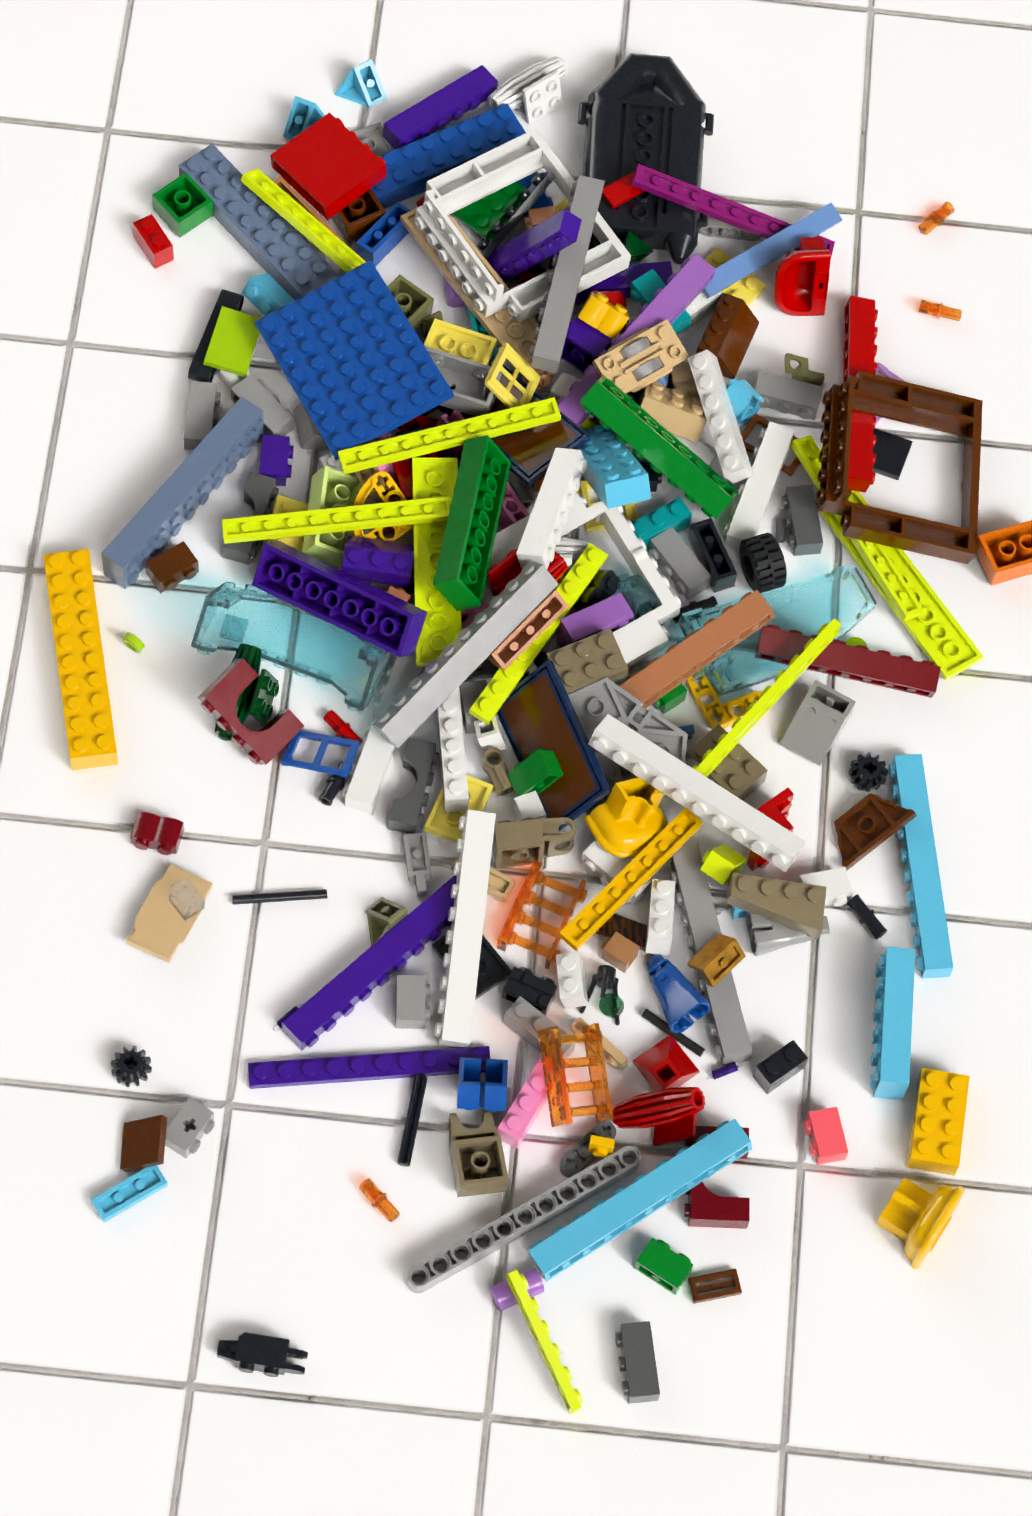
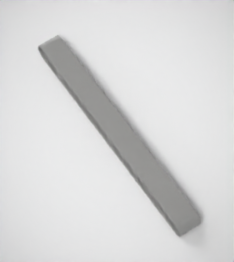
[407,1146,641,1294]

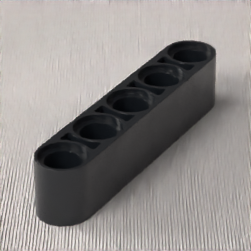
[188,289,244,382]

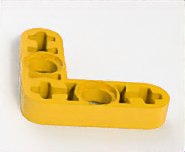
[686,670,762,729]

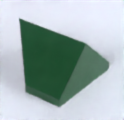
[619,231,653,264]

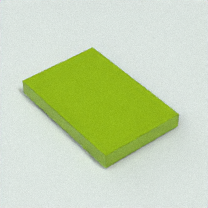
[203,306,261,378]

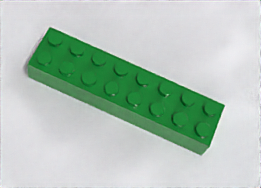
[580,375,739,519]
[433,435,511,611]

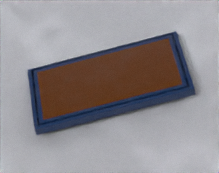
[437,360,590,487]
[497,660,611,831]

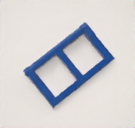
[281,730,360,778]

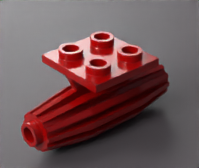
[486,547,568,608]
[611,1087,705,1146]

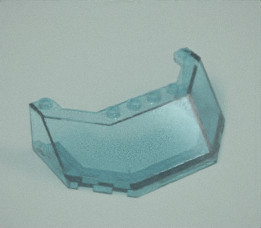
[191,581,392,712]

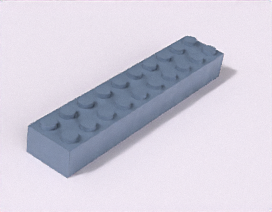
[178,143,339,300]
[101,397,264,589]

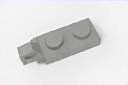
[402,832,432,897]

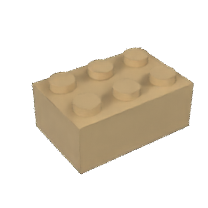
[637,381,707,443]

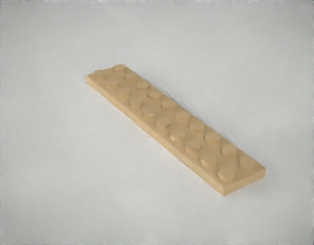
[400,205,539,375]

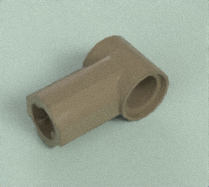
[482,747,514,796]

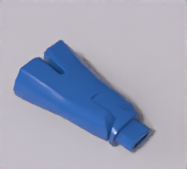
[646,954,710,1033]

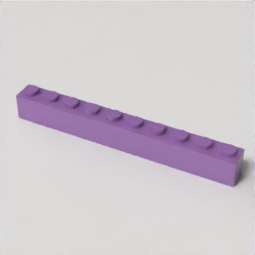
[556,254,716,427]

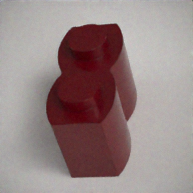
[130,812,185,855]

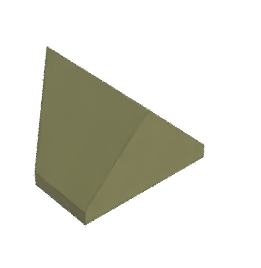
[365,897,408,946]

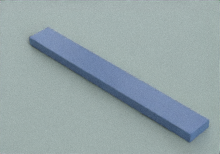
[703,202,843,299]

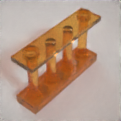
[496,860,588,970]
[537,1023,614,1127]

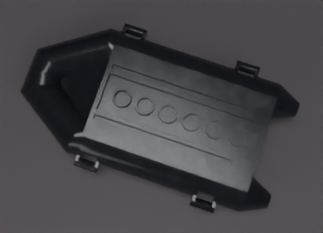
[578,53,714,264]

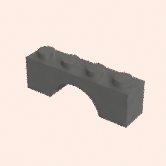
[223,472,279,565]
[388,737,440,834]

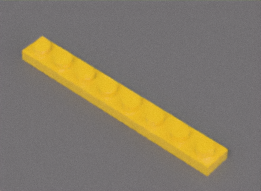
[559,808,703,951]

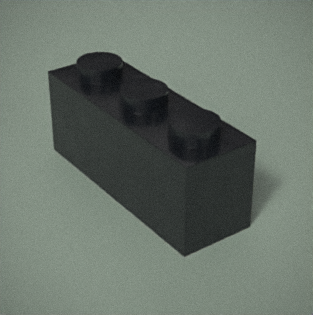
[688,518,737,593]

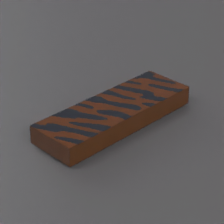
[595,913,655,955]

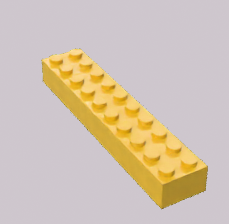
[43,549,118,771]

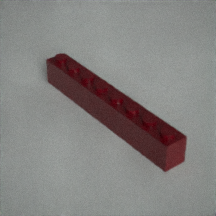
[755,625,941,698]

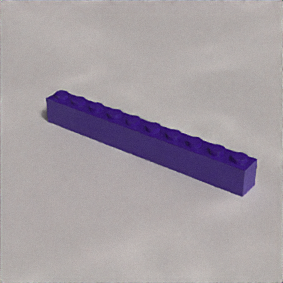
[282,875,457,1051]

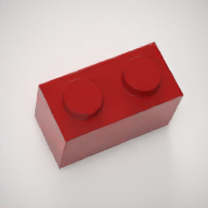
[133,214,174,269]

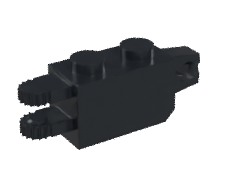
[217,1332,308,1377]

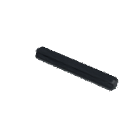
[397,1074,427,1167]

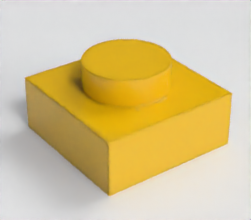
[588,1135,615,1158]

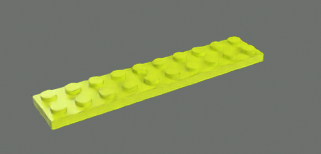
[412,458,462,667]
[817,491,983,681]

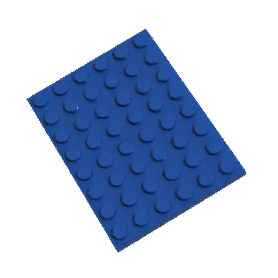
[254,260,454,460]

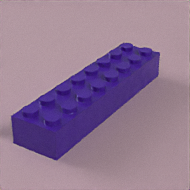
[252,541,427,657]

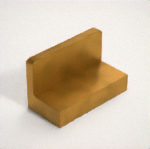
[687,933,746,987]

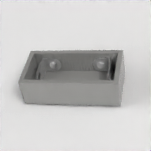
[425,346,503,417]

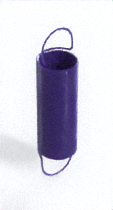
[273,1004,303,1031]
[707,1062,743,1080]

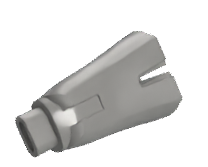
[746,912,830,957]

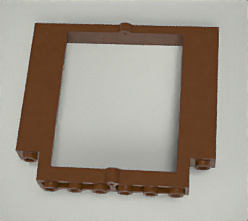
[816,371,983,564]

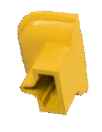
[584,777,668,858]
[876,1178,965,1269]

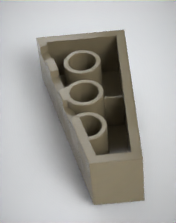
[726,873,827,940]

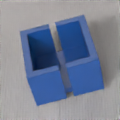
[457,1057,508,1112]

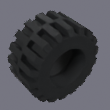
[739,532,787,593]

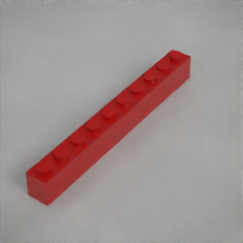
[842,295,878,493]

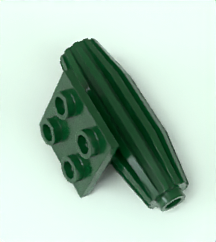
[214,643,279,741]

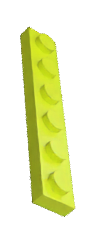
[505,1270,583,1414]

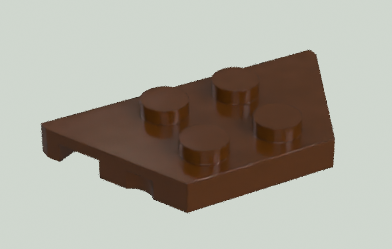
[834,793,917,871]

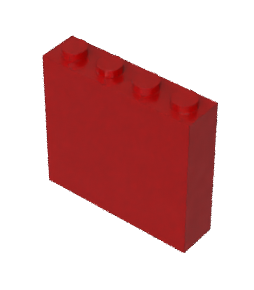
[270,112,387,220]

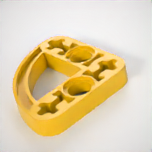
[352,471,413,542]

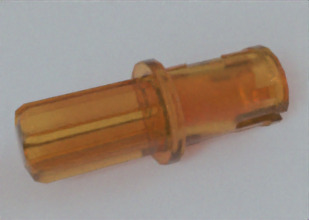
[918,201,955,235]
[918,299,962,321]
[359,1178,400,1222]

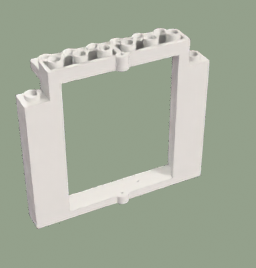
[414,128,631,323]
[482,491,682,676]

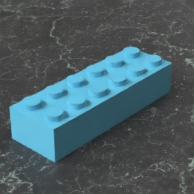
[578,424,651,509]
[870,946,915,1100]

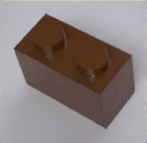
[145,541,199,594]

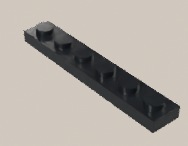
[477,172,555,260]

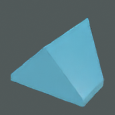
[334,59,387,107]
[283,96,325,140]

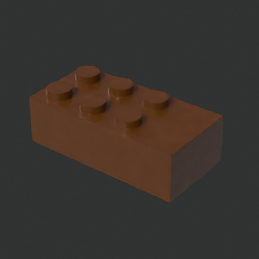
[331,189,386,243]

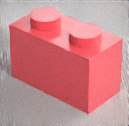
[804,1107,848,1165]

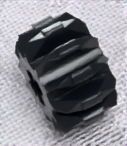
[848,752,888,793]
[110,1045,152,1088]

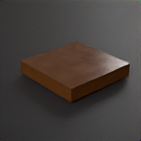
[120,1115,167,1172]

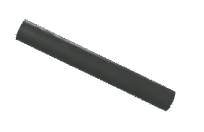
[641,1009,705,1057]

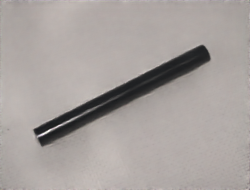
[232,889,328,905]

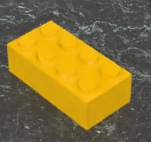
[907,1068,970,1176]

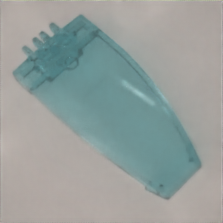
[675,567,877,697]

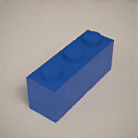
[356,201,412,267]

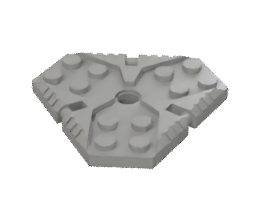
[568,677,688,815]

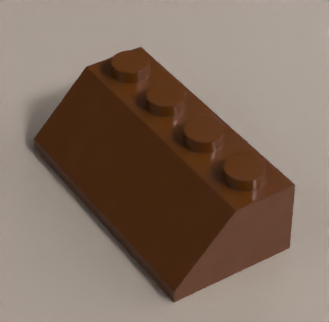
[696,293,759,379]

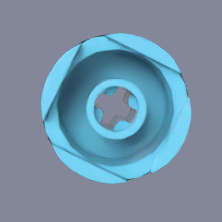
[726,378,764,425]

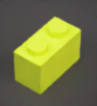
[700,843,747,885]

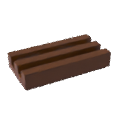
[688,1269,742,1304]

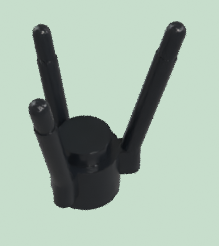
[579,965,620,1025]

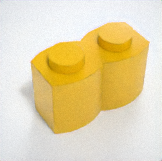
[578,292,629,339]

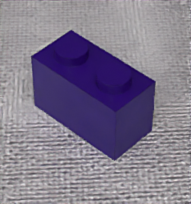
[259,434,294,486]

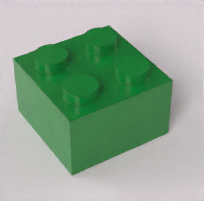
[152,172,214,238]

